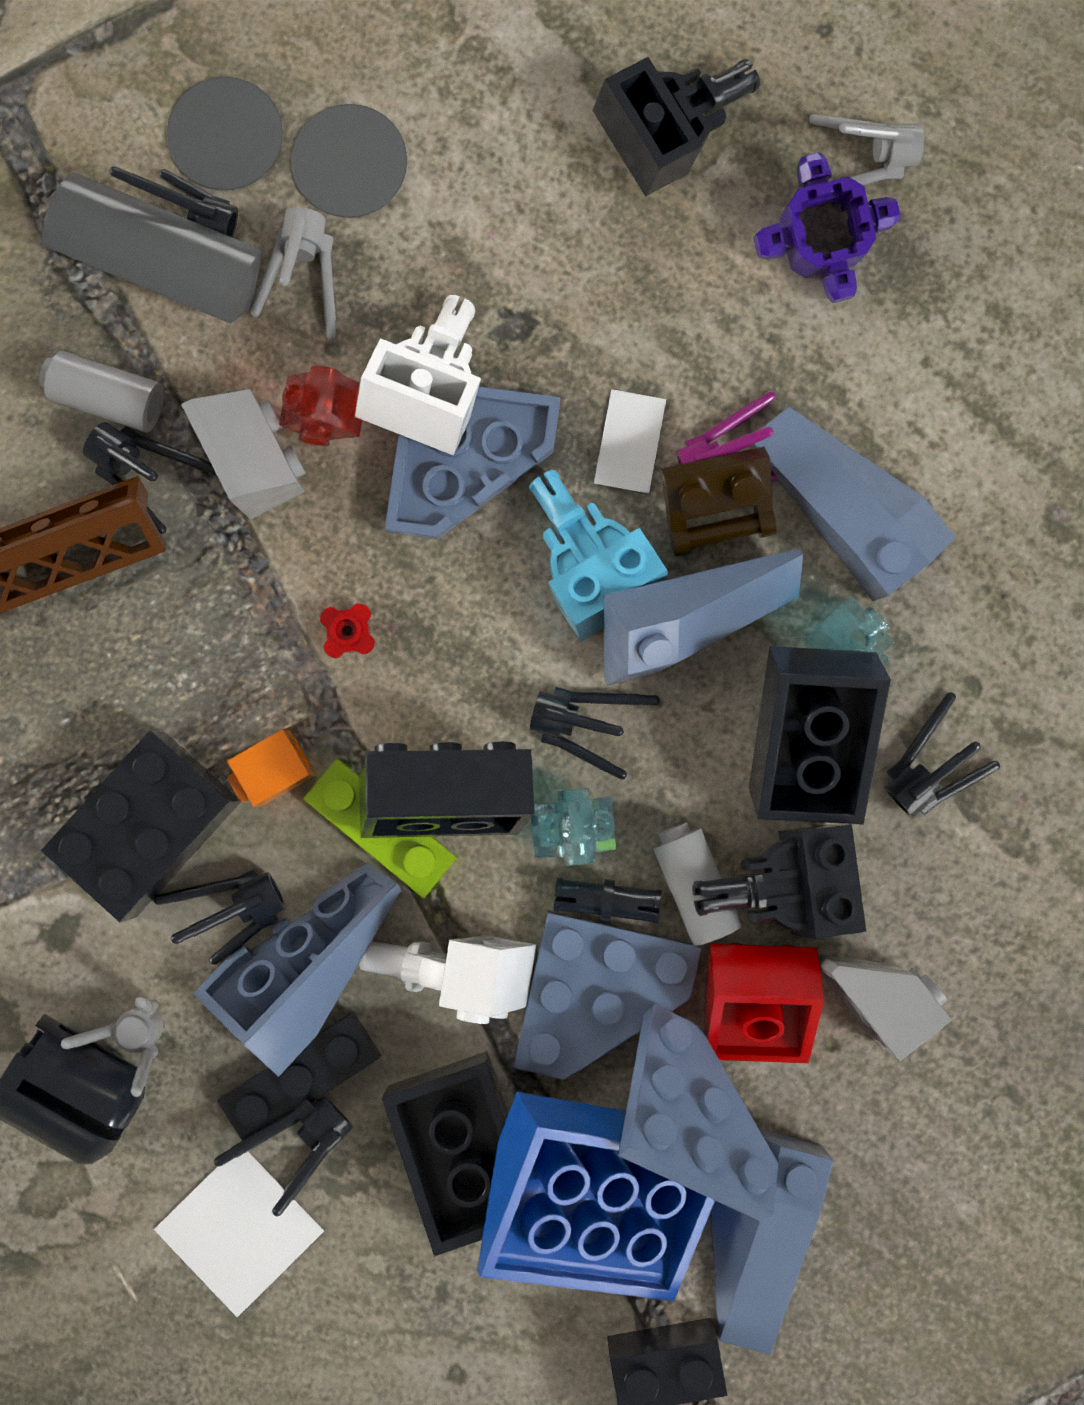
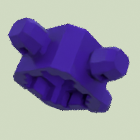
[754,152,901,303]

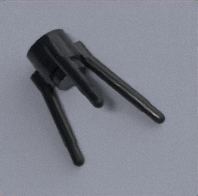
[109,166,238,238]
[83,422,217,534]
[530,687,660,780]
[884,692,1000,819]
[154,869,286,965]
[214,1097,354,1217]

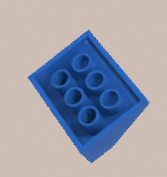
[477,1092,715,1301]

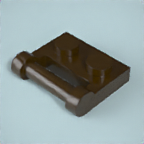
[661,446,777,557]

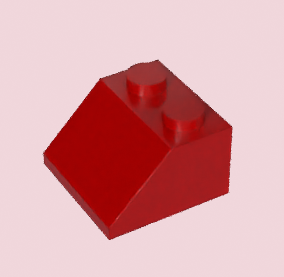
[704,943,824,1063]

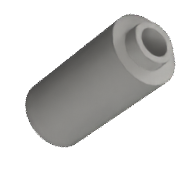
[39,350,164,433]
[653,822,742,946]

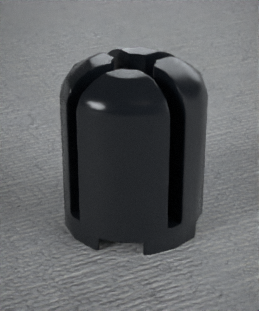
[0,1014,145,1164]

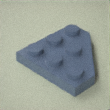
[385,386,560,540]
[513,911,702,1080]
[618,1004,778,1221]

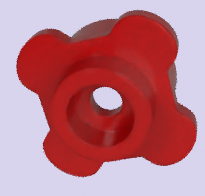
[320,603,375,658]

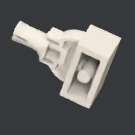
[355,295,481,456]
[359,935,536,1024]

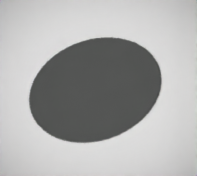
[167,77,283,190]
[291,104,407,218]

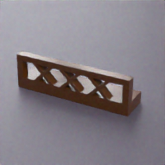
[0,476,166,613]

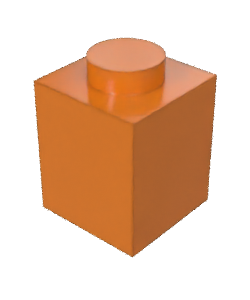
[227,729,317,807]

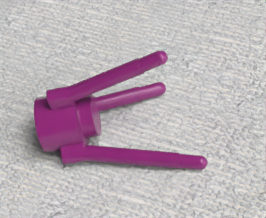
[676,392,779,482]

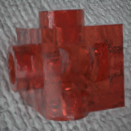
[279,366,362,446]

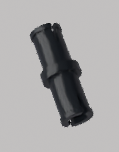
[554,878,662,924]

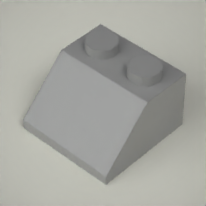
[181,389,306,519]
[818,954,952,1062]

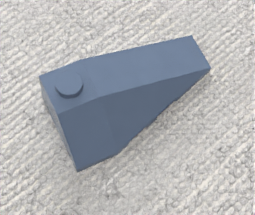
[752,407,956,601]
[604,549,803,685]
[193,862,402,1077]
[711,1128,834,1355]

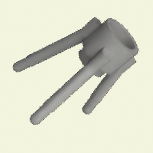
[809,114,924,185]
[250,207,336,341]
[61,997,163,1097]

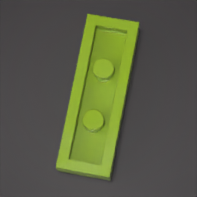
[303,758,458,899]

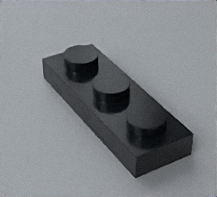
[217,1011,381,1140]

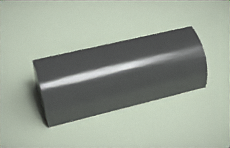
[40,172,263,324]

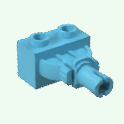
[529,470,668,642]

